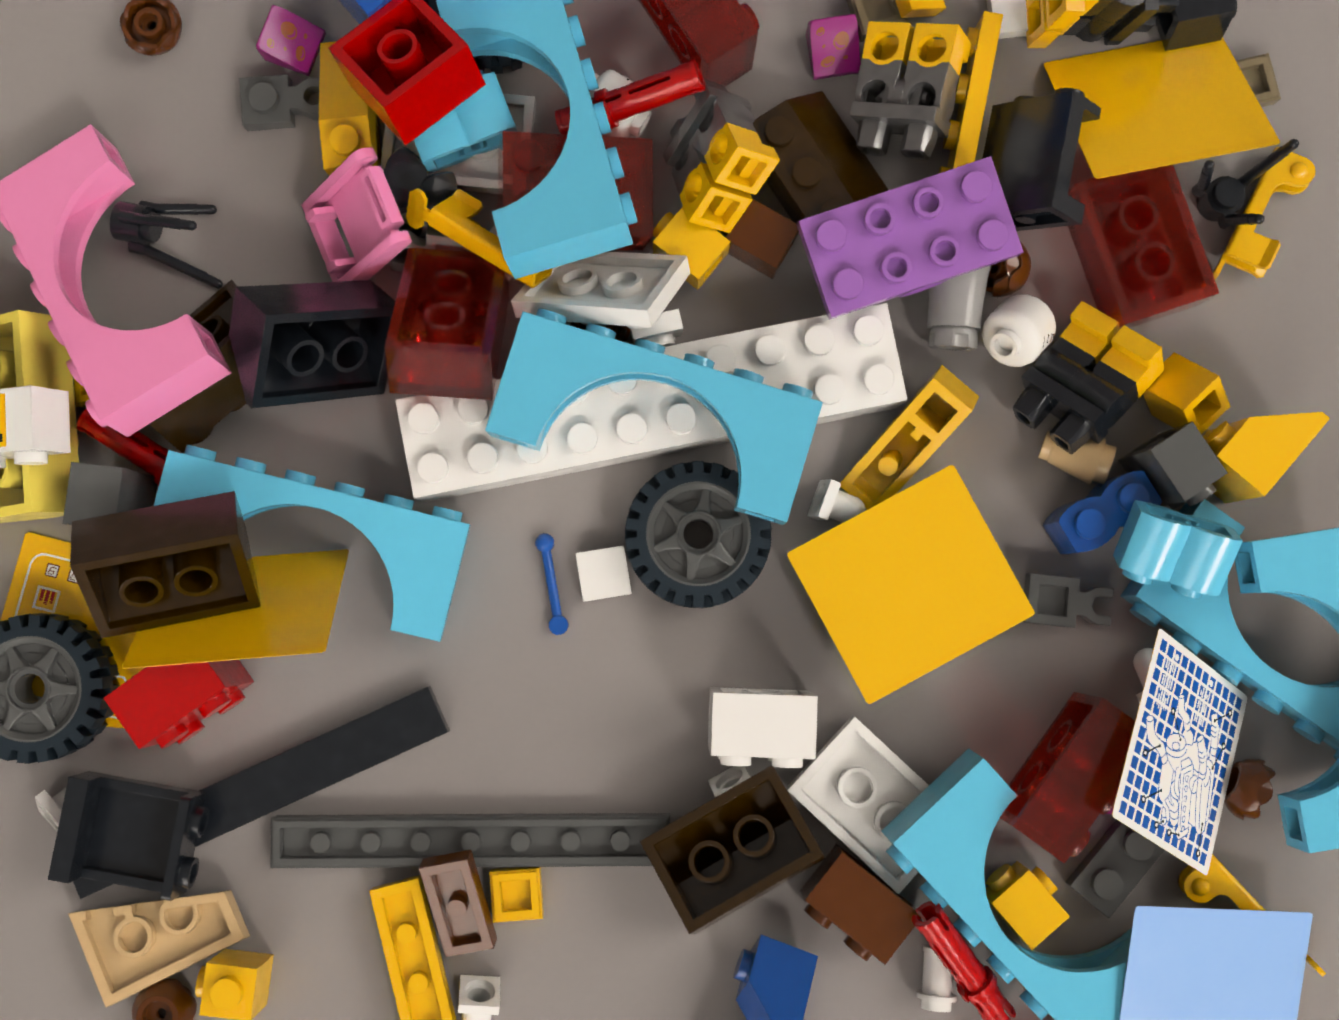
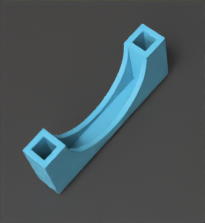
[436,0,638,279]
[485,309,823,525]
[154,445,471,642]
[1121,499,1339,760]
[1235,527,1339,853]
[881,748,1132,1020]

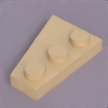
[68,890,250,1007]

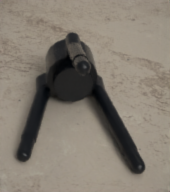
[1191,139,1299,229]
[110,201,223,289]

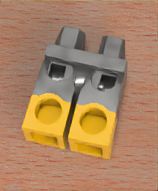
[850,21,972,160]
[663,79,780,233]

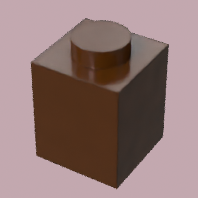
[720,199,799,279]

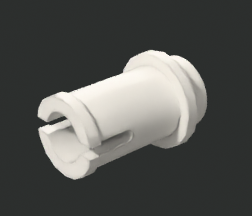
[916,944,957,1012]

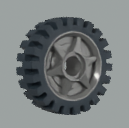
[625,461,772,608]
[0,613,120,764]

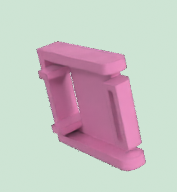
[301,147,412,282]

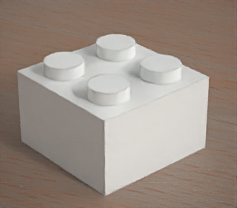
[708,687,818,768]

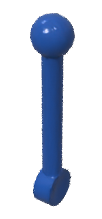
[535,533,569,635]

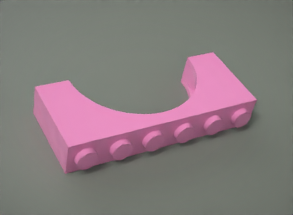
[0,124,232,437]

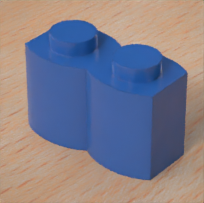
[1043,471,1162,555]

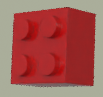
[328,0,486,146]
[103,660,254,749]

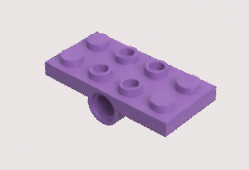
[797,156,1024,320]

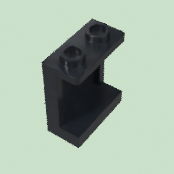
[982,88,1101,231]
[48,771,209,901]

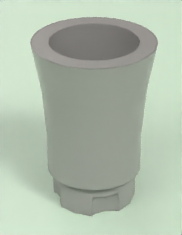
[927,265,991,351]

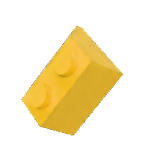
[1201,412,1330,504]

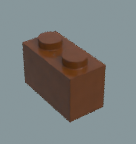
[800,844,921,965]

